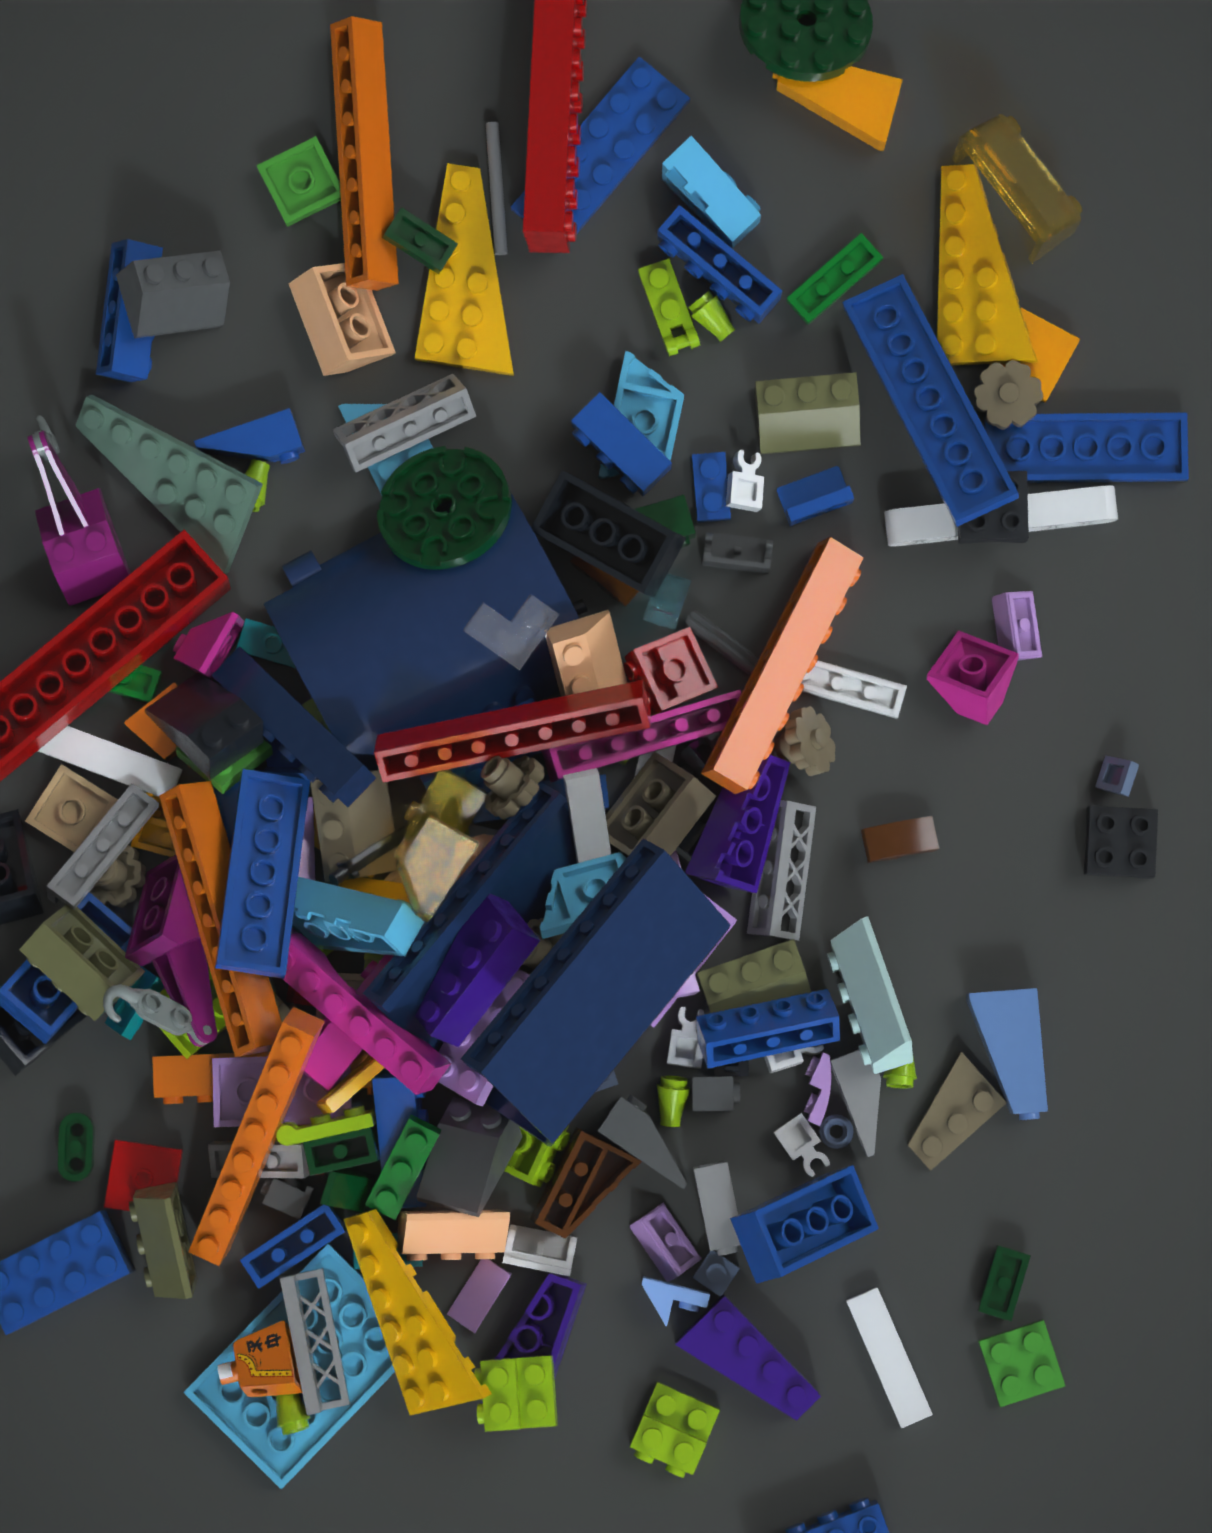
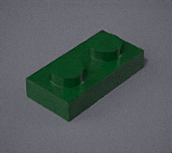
[382,207,458,274]
[977,1245,1031,1321]

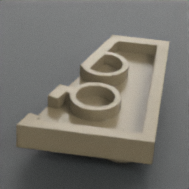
[907,1052,1007,1171]

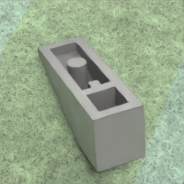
[830,1049,881,1157]

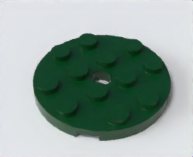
[739,0,873,82]
[377,446,512,569]

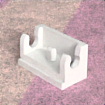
[502,1224,578,1276]

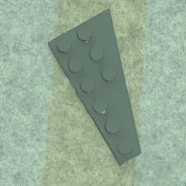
[76,395,263,574]

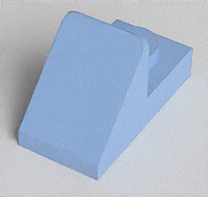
[642,1276,710,1326]

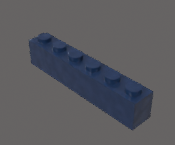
[211,646,376,807]

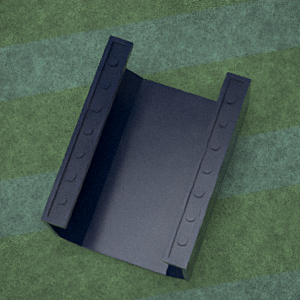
[363,782,731,1147]

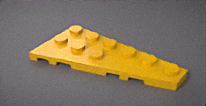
[415,163,514,376]
[937,164,1038,365]
[343,1209,492,1415]

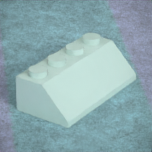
[827,916,913,1074]

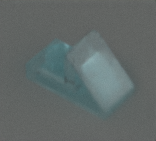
[643,573,691,630]

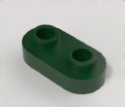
[58,1113,95,1182]

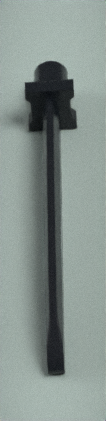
[329,814,440,886]

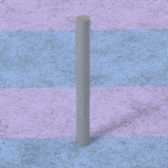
[486,122,508,255]

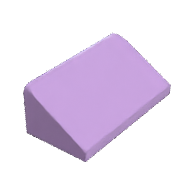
[992,591,1042,661]
[630,1202,702,1282]
[447,1259,512,1333]

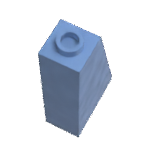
[966,988,1048,1120]

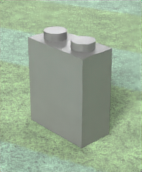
[693,1160,740,1256]

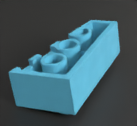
[292,877,424,956]

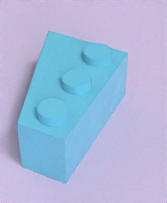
[662,136,761,249]

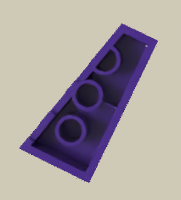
[685,755,791,894]
[415,893,540,1047]
[495,1273,587,1378]
[675,1294,821,1421]

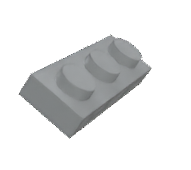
[208,1141,310,1178]

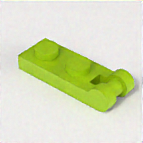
[638,258,701,357]
[276,1105,376,1146]

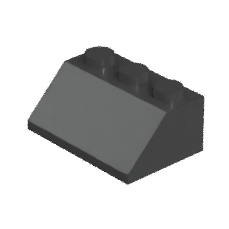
[116,250,230,339]

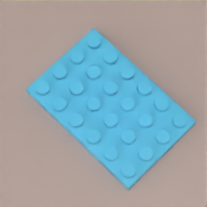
[183,1243,395,1489]

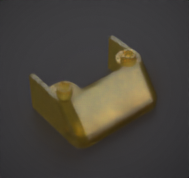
[952,114,1083,264]
[393,770,488,922]

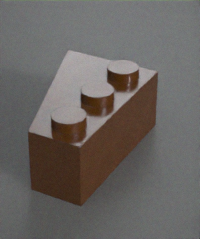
[530,1127,642,1239]

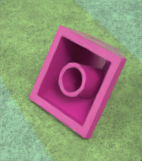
[173,612,244,681]
[927,630,1019,725]

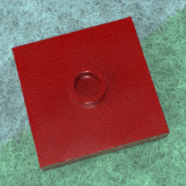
[104,1139,183,1211]

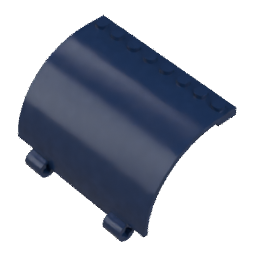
[263,493,579,771]

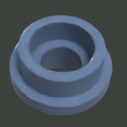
[819,1114,854,1149]

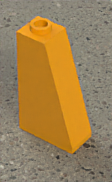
[772,66,903,151]

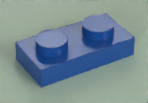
[692,452,731,523]

